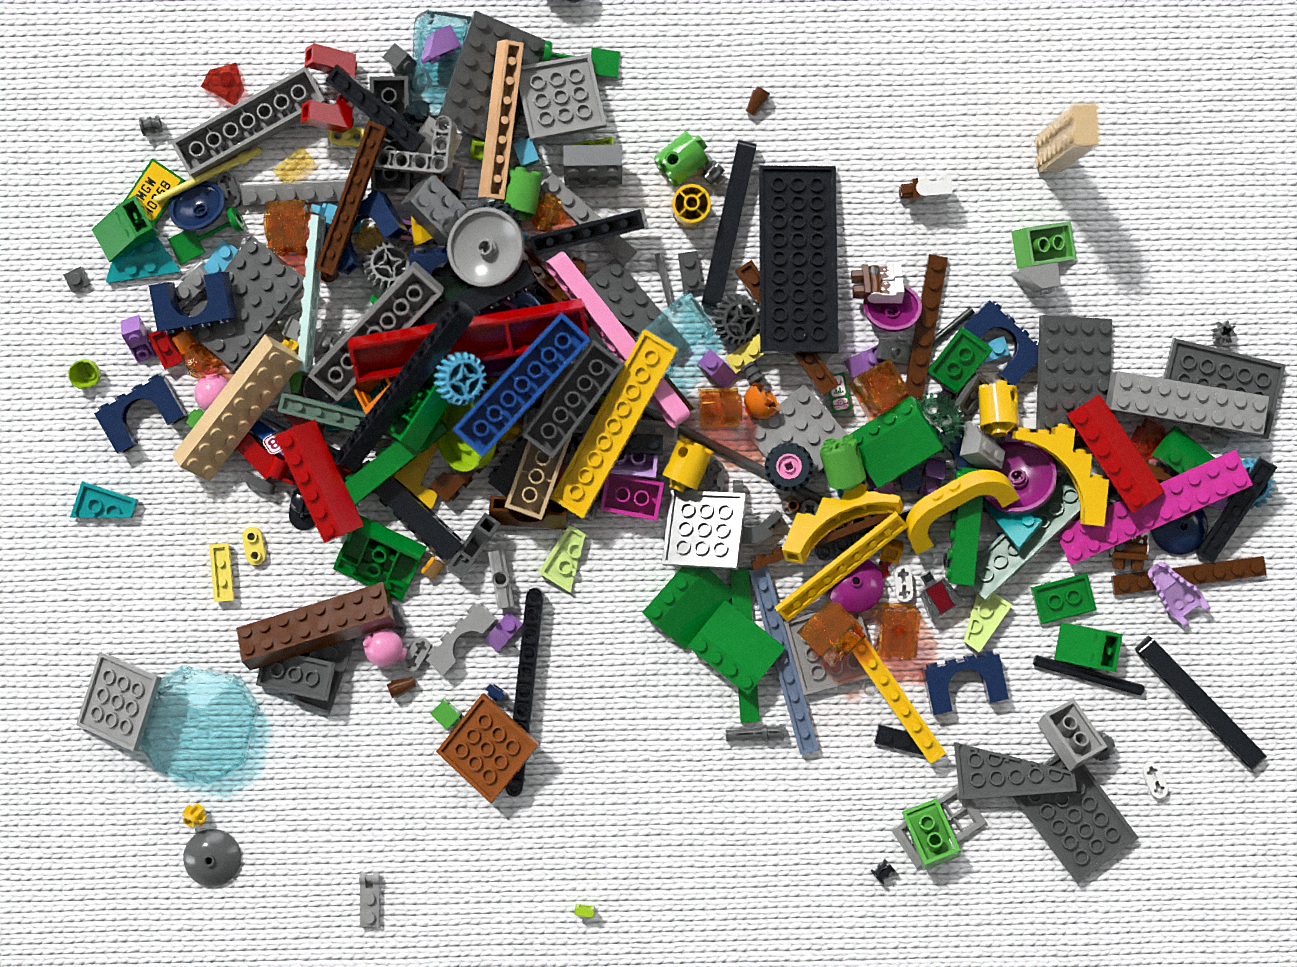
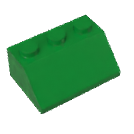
[1151,425,1215,476]

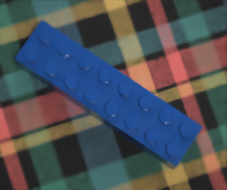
[453,313,591,458]

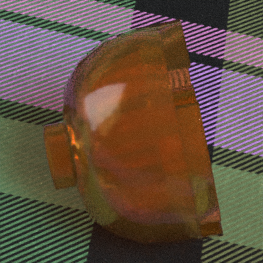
[184,342,224,378]

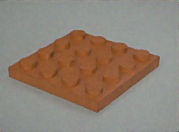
[436,693,540,803]

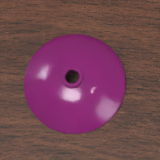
[864,284,922,332]
[827,559,884,613]

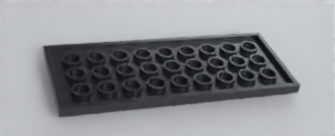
[759,165,839,354]

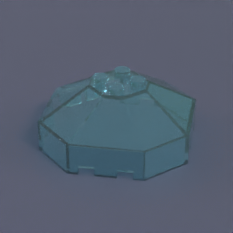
[140,665,260,784]

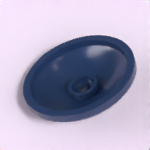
[169,181,226,231]
[1150,508,1208,555]

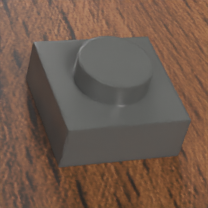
[63,266,91,293]

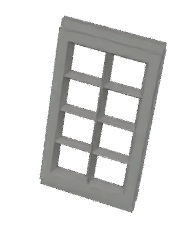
[891,785,986,868]

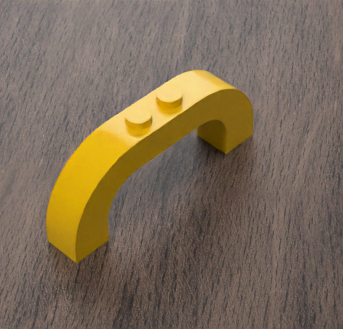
[905,470,1020,555]

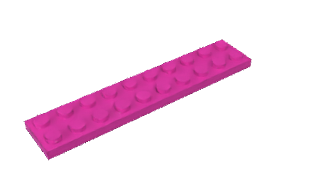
[1057,450,1253,565]

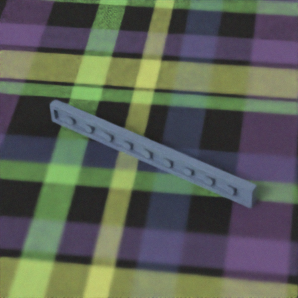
[749,565,819,755]

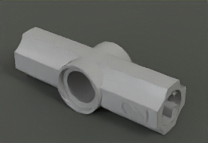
[488,549,515,609]

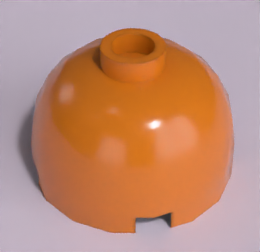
[744,381,781,420]

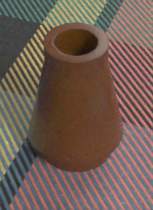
[745,86,770,116]
[782,496,801,515]
[387,676,416,699]

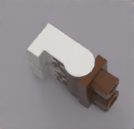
[899,174,953,203]
[851,262,904,304]
[1109,531,1150,571]

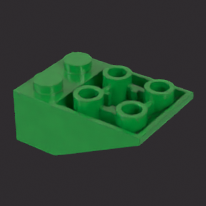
[91,195,160,262]
[1054,622,1123,672]

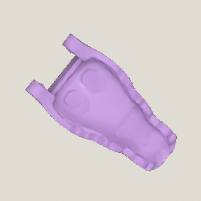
[1148,562,1211,628]

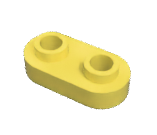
[328,126,364,147]
[242,527,266,565]

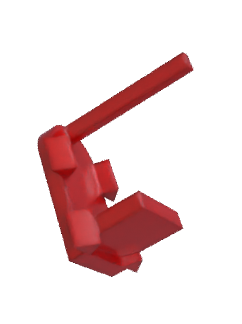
[879,561,891,578]

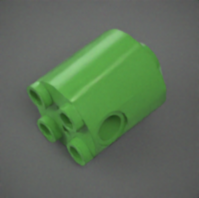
[654,131,709,187]
[501,167,543,222]
[819,434,866,491]

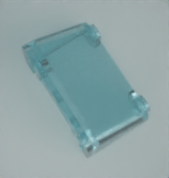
[412,9,471,94]
[633,289,715,379]

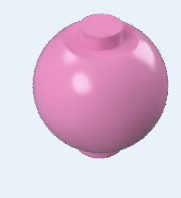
[194,373,229,411]
[363,628,407,667]

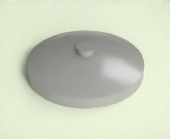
[447,207,525,287]

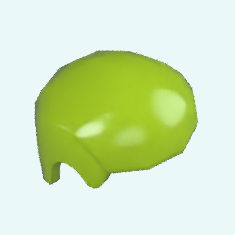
[68,359,101,389]

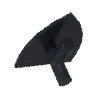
[403,100,439,131]

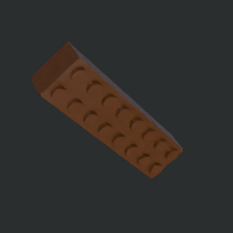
[236,582,396,670]

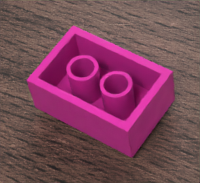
[600,474,664,521]

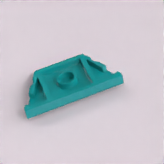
[106,237,181,284]

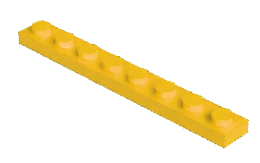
[775,511,908,622]
[842,626,946,764]

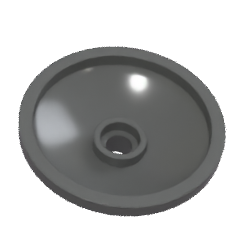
[183,829,241,887]

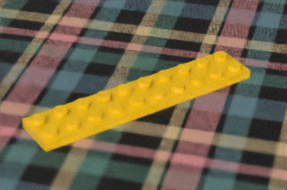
[551,329,679,519]

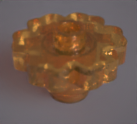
[532,192,567,232]

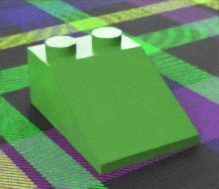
[1011,221,1076,269]
[902,798,961,871]

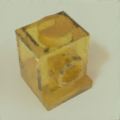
[354,223,386,251]

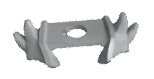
[276,310,334,353]

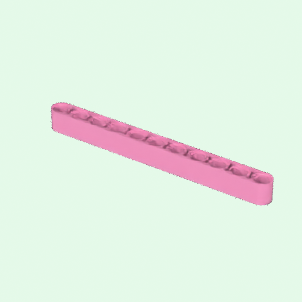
[545,252,691,428]

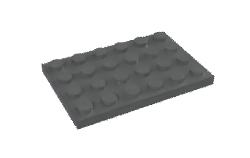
[438,10,545,140]
[188,235,305,371]
[1036,315,1112,433]
[1163,338,1286,439]
[1012,754,1139,884]

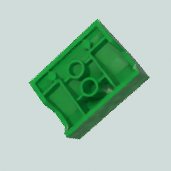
[386,370,457,452]
[851,396,944,489]
[333,514,427,602]
[642,567,735,650]
[688,600,786,695]

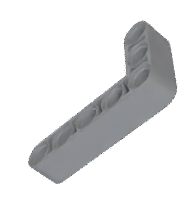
[356,116,457,176]

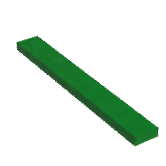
[730,568,760,723]

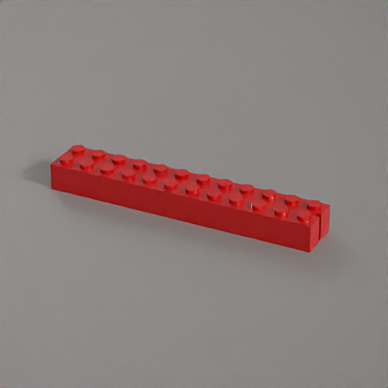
[348,298,590,383]

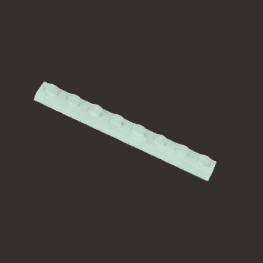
[297,215,326,371]

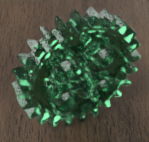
[916,393,965,454]

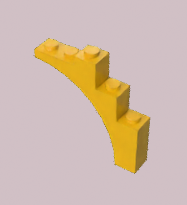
[1012,424,1109,526]
[782,483,904,564]

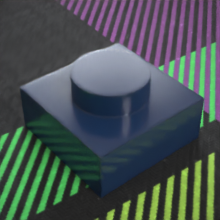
[486,682,506,701]

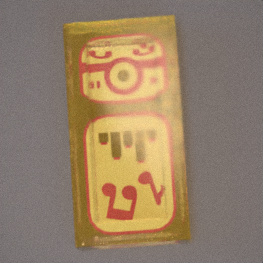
[272,146,315,183]

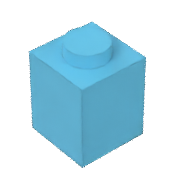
[513,137,540,168]

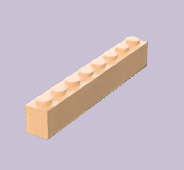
[478,40,524,200]

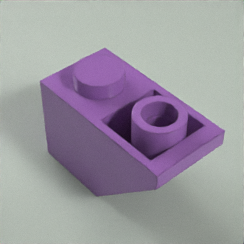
[421,24,461,64]
[121,315,156,363]
[844,345,887,378]

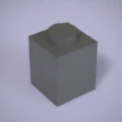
[382,43,418,76]

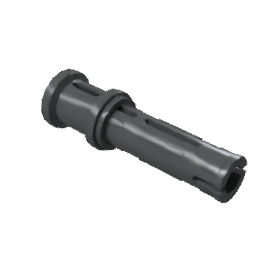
[725,723,784,742]

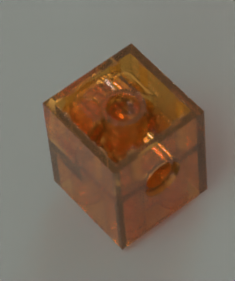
[263,200,311,256]
[849,358,909,419]
[697,387,742,430]
[797,599,866,669]
[873,602,921,660]

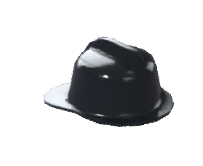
[289,488,315,530]

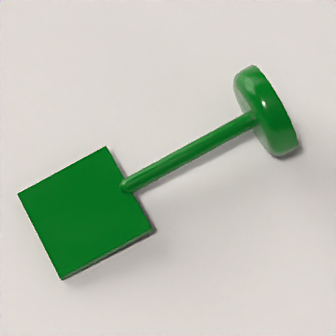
[542,40,620,78]
[168,206,247,265]

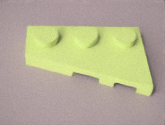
[538,524,586,593]
[963,593,1012,652]

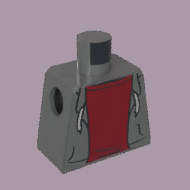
[919,571,964,620]

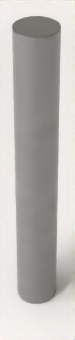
[655,253,676,310]

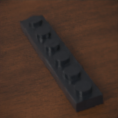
[325,65,426,153]
[1196,456,1278,563]

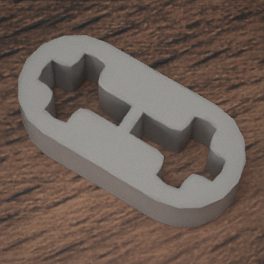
[403,637,431,672]

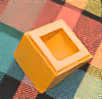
[880,539,904,564]
[421,556,445,579]

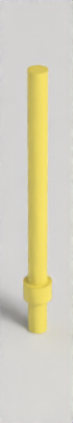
[154,146,262,204]

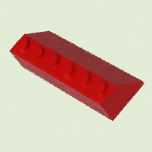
[1066,394,1164,513]
[275,420,364,543]

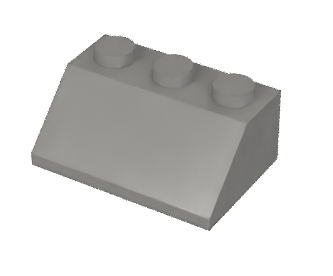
[1037,699,1108,771]

